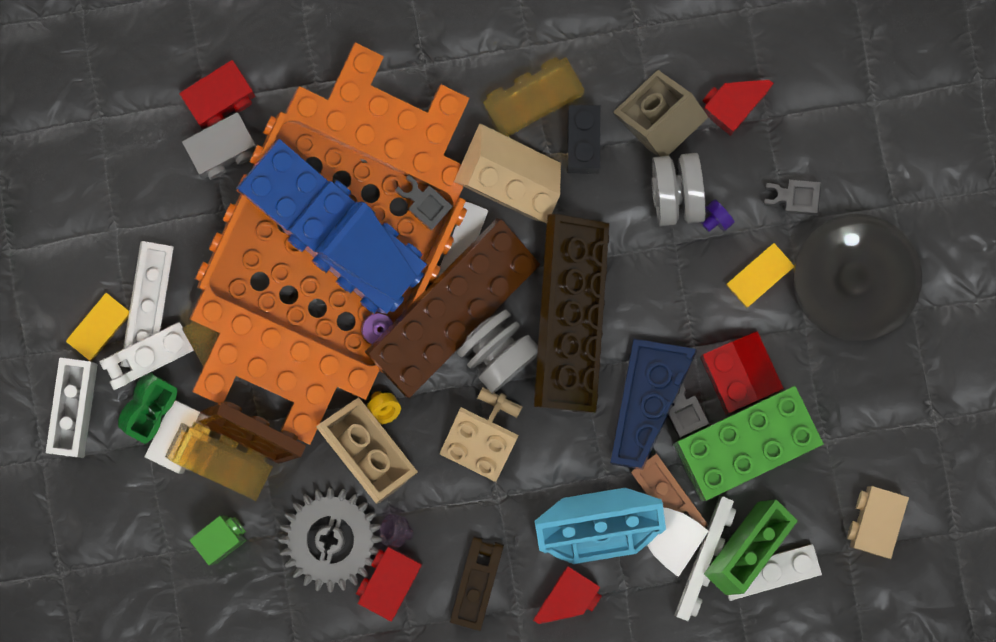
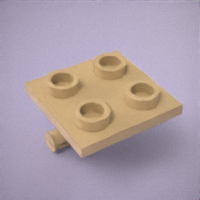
[440,387,523,482]

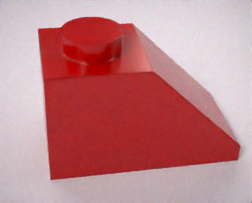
[702,80,774,136]
[533,566,602,624]

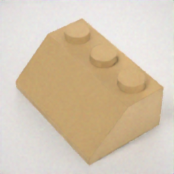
[454,124,561,223]
[316,397,418,504]

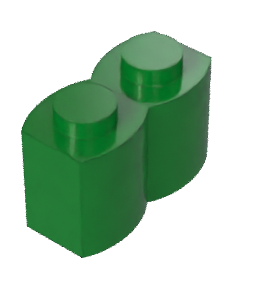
[118,372,177,444]

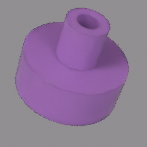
[361,313,393,344]

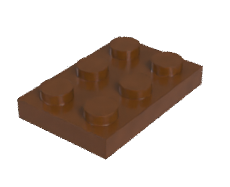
[196,402,306,464]

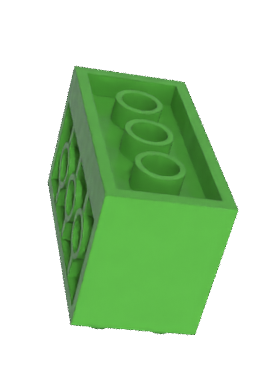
[673,386,824,501]

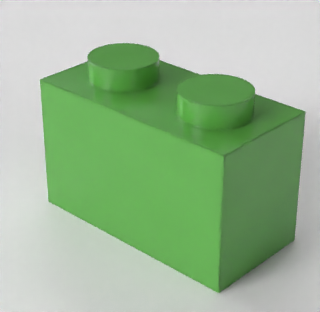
[189,515,247,566]

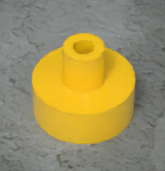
[367,391,401,425]

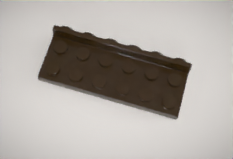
[534,214,610,413]

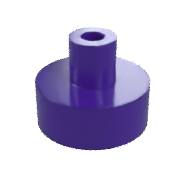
[701,199,735,232]

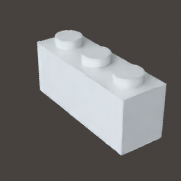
[46,358,98,458]

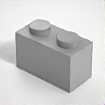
[182,112,257,180]

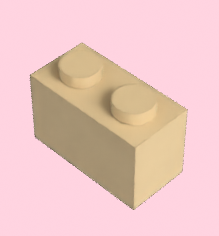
[847,486,909,559]

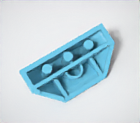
[535,487,666,564]

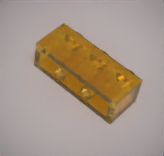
[483,57,585,137]
[165,421,273,501]

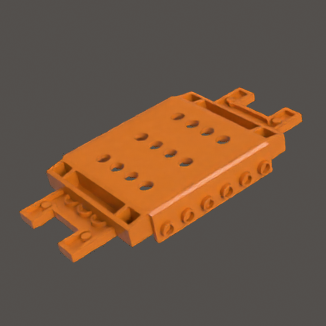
[190,42,470,445]

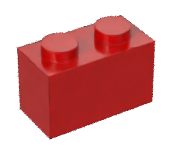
[179,60,256,130]
[356,546,423,622]

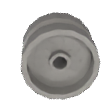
[651,153,705,227]

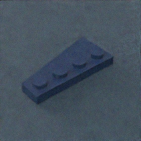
[610,339,697,470]

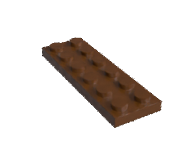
[365,218,541,398]

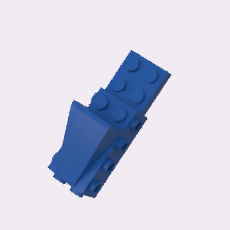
[236,139,427,314]

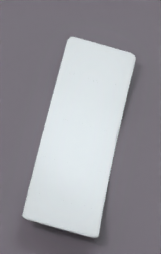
[436,202,488,279]

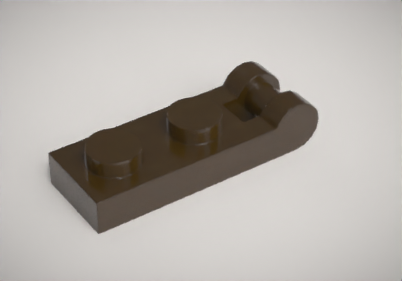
[450,536,504,631]

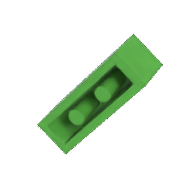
[704,499,798,595]

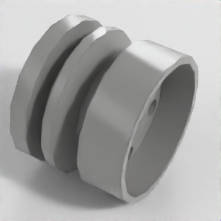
[457,309,538,394]

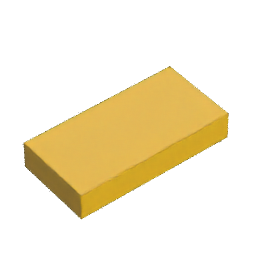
[726,243,794,308]
[66,293,129,362]

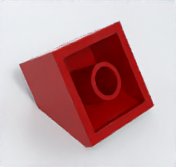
[700,331,784,414]

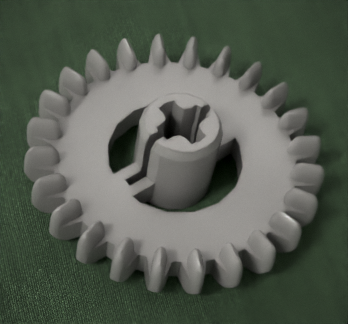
[278,487,383,593]

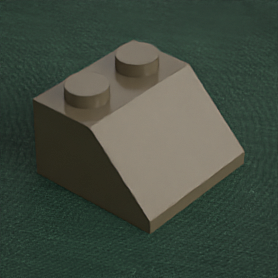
[613,70,708,157]

